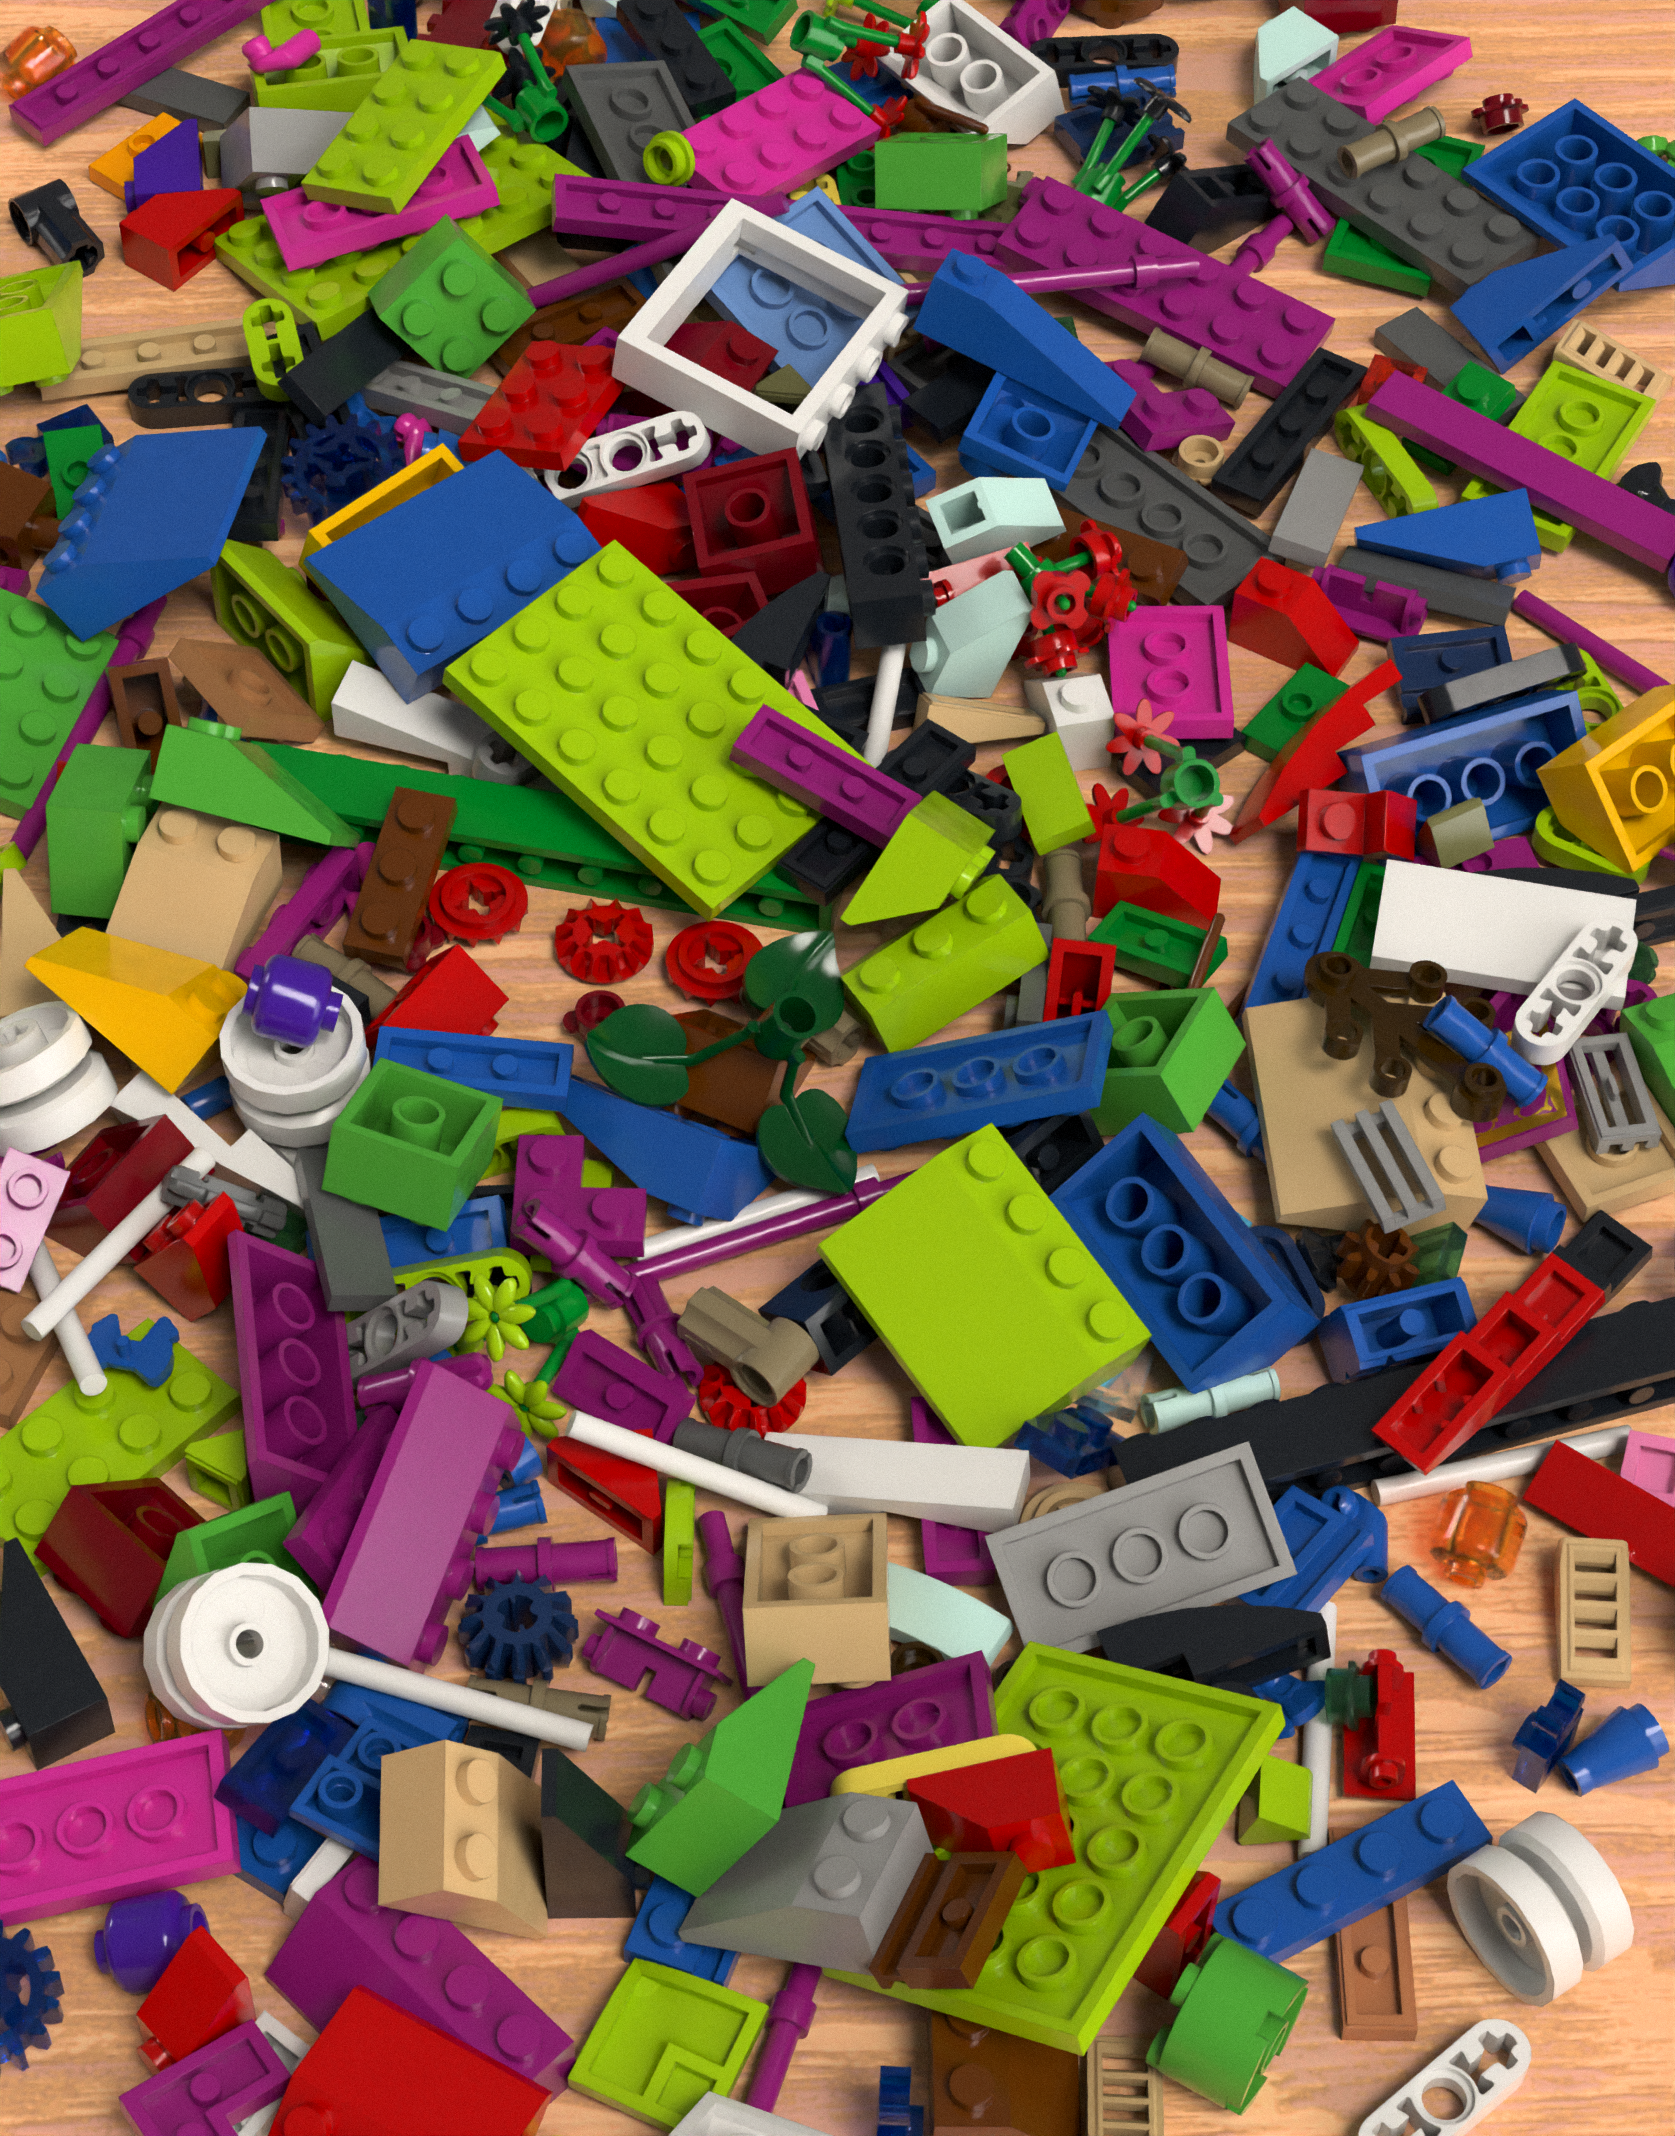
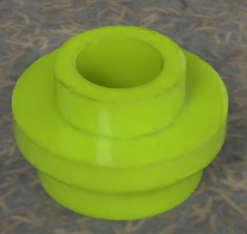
[643,130,695,187]

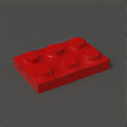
[458,340,627,472]

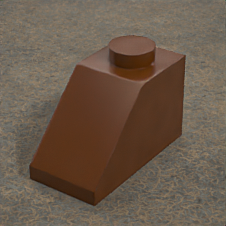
[105,656,182,775]

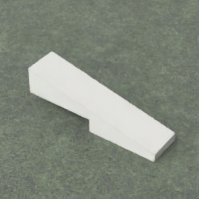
[331,660,566,795]
[109,1070,308,1226]
[764,1432,1030,1533]

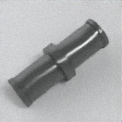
[672,1417,813,1493]

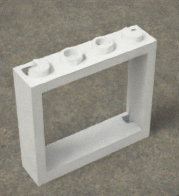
[611,198,910,459]

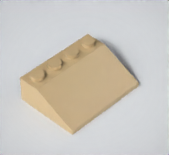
[1242,992,1488,1244]

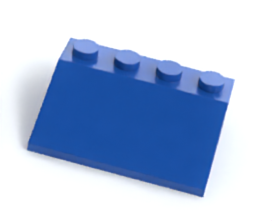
[1461,98,1675,292]
[35,426,267,642]
[303,449,602,705]

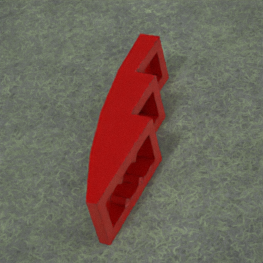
[1229,658,1403,845]
[1371,1252,1606,1476]

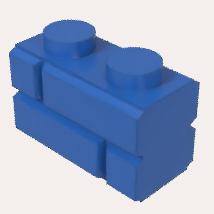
[1317,1276,1478,1384]

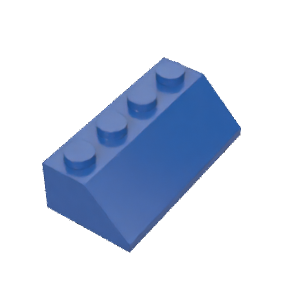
[1337,690,1587,867]
[1048,1112,1321,1394]

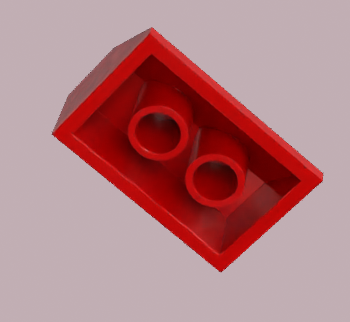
[268,1984,553,2136]

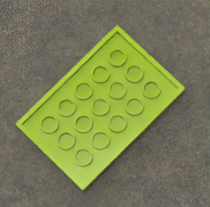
[213,105,593,341]
[442,539,876,922]
[821,1641,1286,2056]

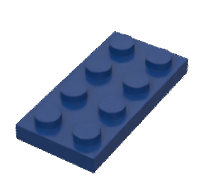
[845,1009,1114,1154]

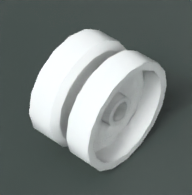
[219,986,372,1148]
[0,1001,118,1157]
[143,1563,329,1730]
[1447,1811,1634,2007]

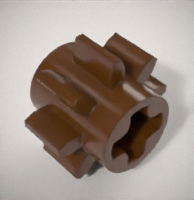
[1335,1219,1420,1299]

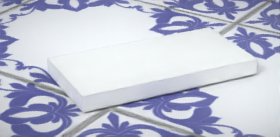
[1369,859,1636,1011]

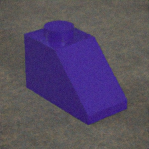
[124,119,204,214]

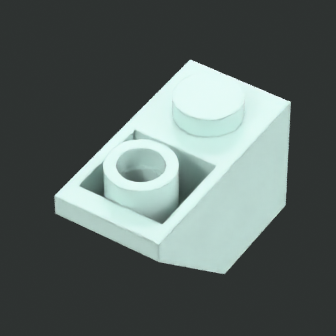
[925,477,1067,565]

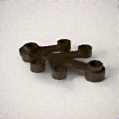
[1303,951,1507,1123]

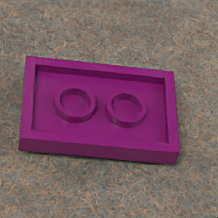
[785,1650,999,1808]

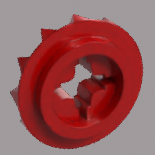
[429,863,528,948]
[554,898,654,984]
[666,921,763,1008]
[699,1361,807,1439]

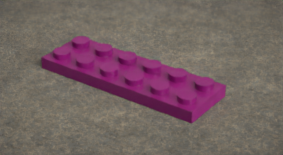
[993,176,1336,399]

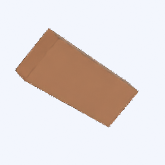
[1327,1827,1418,2041]

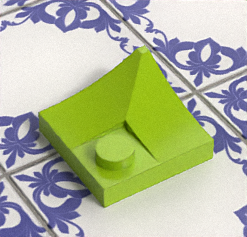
[568,1958,769,2133]

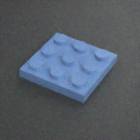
[704,186,922,388]

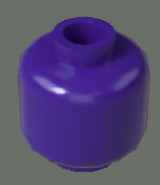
[241,954,343,1048]
[94,1889,211,1995]

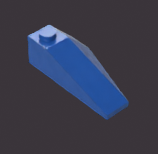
[913,248,1137,431]
[559,1074,778,1226]

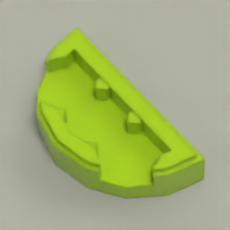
[664,1477,696,1606]

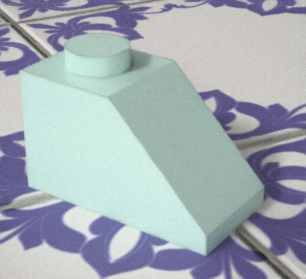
[1253,6,1339,106]
[909,570,1033,698]

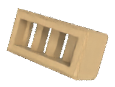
[1551,319,1673,414]
[912,692,1046,744]
[1552,1537,1631,1688]
[1085,2036,1164,2136]

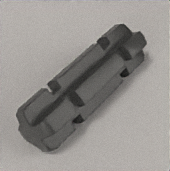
[161,1165,287,1238]

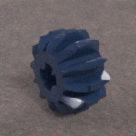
[458,1568,579,1685]

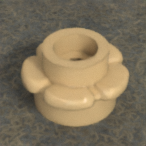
[1172,435,1227,487]

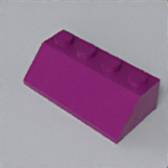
[227,1229,358,1519]
[322,1359,525,1674]
[265,1854,576,2105]

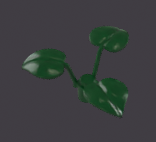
[584,931,857,1196]

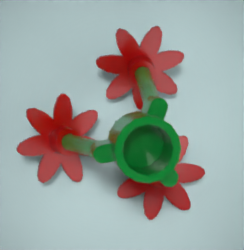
[790,10,930,151]
[1082,698,1234,855]

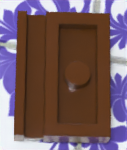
[868,1851,1028,1989]

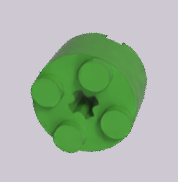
[1145,1932,1309,2116]

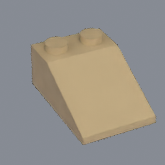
[105,801,283,973]
[743,1512,891,1689]
[378,1739,548,1940]

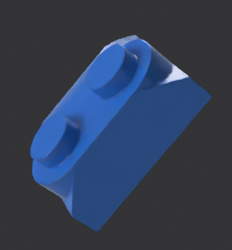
[957,371,1099,492]

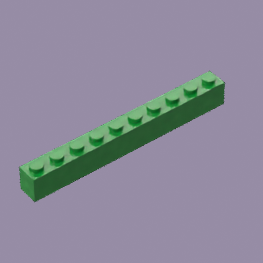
[234,740,844,933]

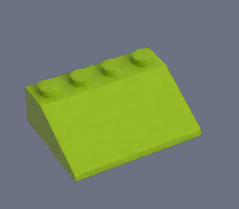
[0,260,83,396]
[816,1122,1152,1448]

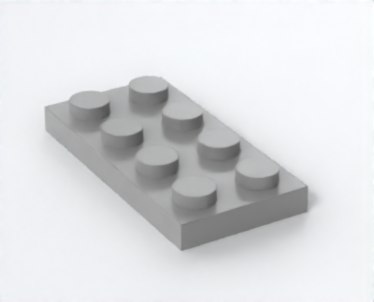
[985,1441,1298,1653]

